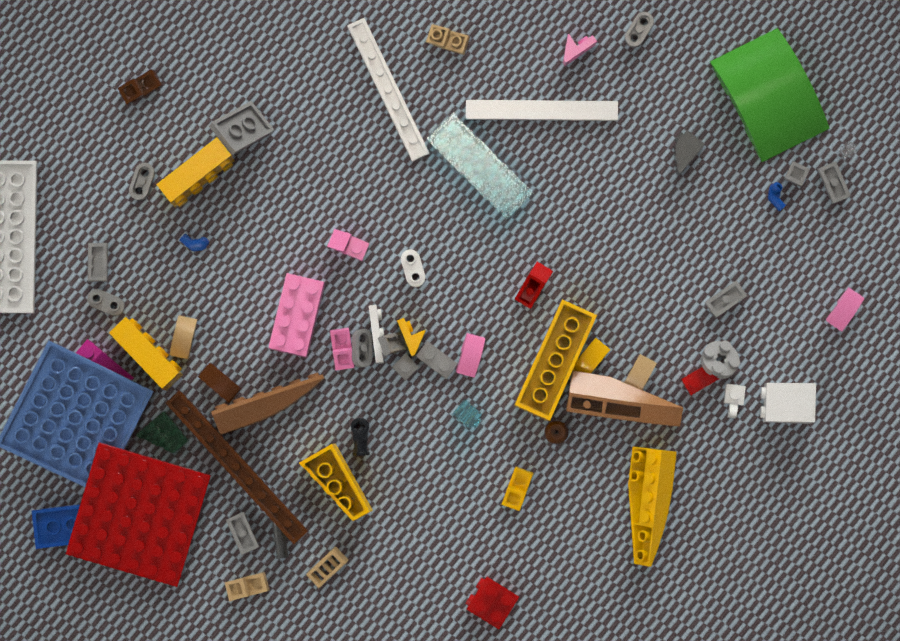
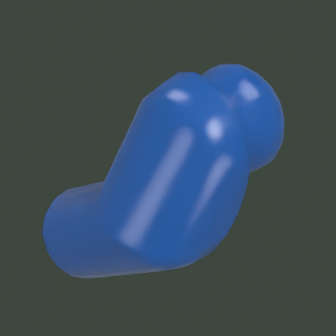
[768,182,786,211]
[179,233,209,252]

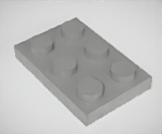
[209,101,274,156]

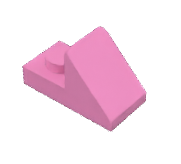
[563,34,597,66]
[327,229,370,261]

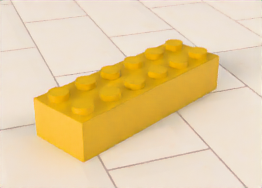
[514,299,597,422]

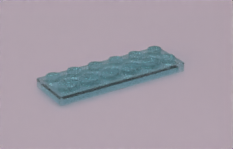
[426,113,534,221]

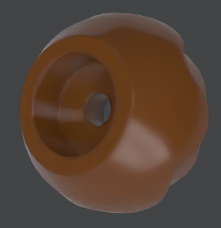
[544,420,569,445]

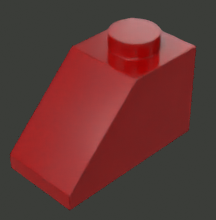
[515,261,553,309]

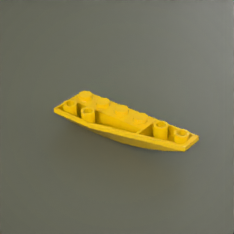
[628,446,677,567]

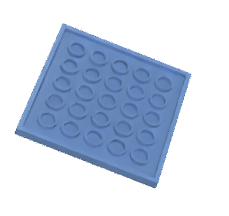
[0,340,154,487]

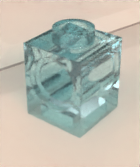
[452,399,482,429]

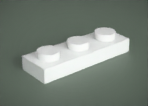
[369,305,387,364]

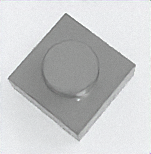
[784,161,810,187]
[392,354,419,381]

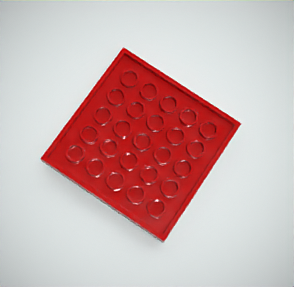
[66,442,211,587]

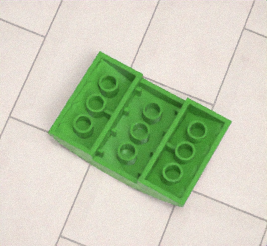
[710,28,830,162]

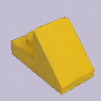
[397,318,426,357]

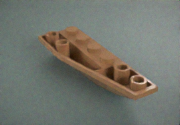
[566,371,683,427]
[211,373,325,435]

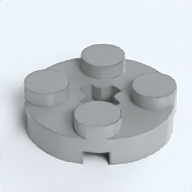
[701,340,740,379]

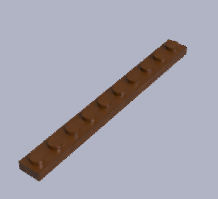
[166,390,309,545]

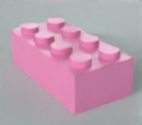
[268,273,325,358]

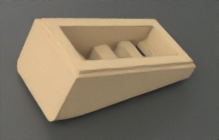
[306,546,348,588]

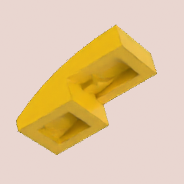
[573,338,611,373]
[501,466,533,511]

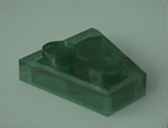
[136,411,189,453]

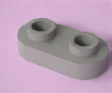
[625,12,654,48]
[129,163,155,201]
[87,289,125,316]
[352,329,372,368]

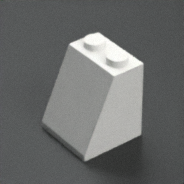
[760,383,816,424]

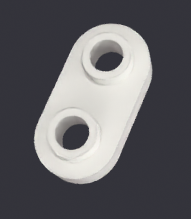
[401,249,425,287]

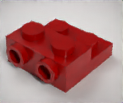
[465,576,519,629]

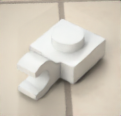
[724,384,746,418]

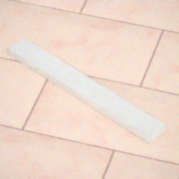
[347,18,429,162]
[466,100,618,121]

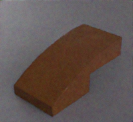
[118,69,163,105]
[198,362,242,403]

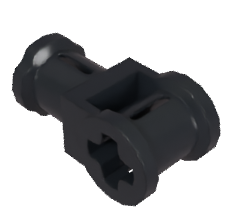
[351,418,370,456]

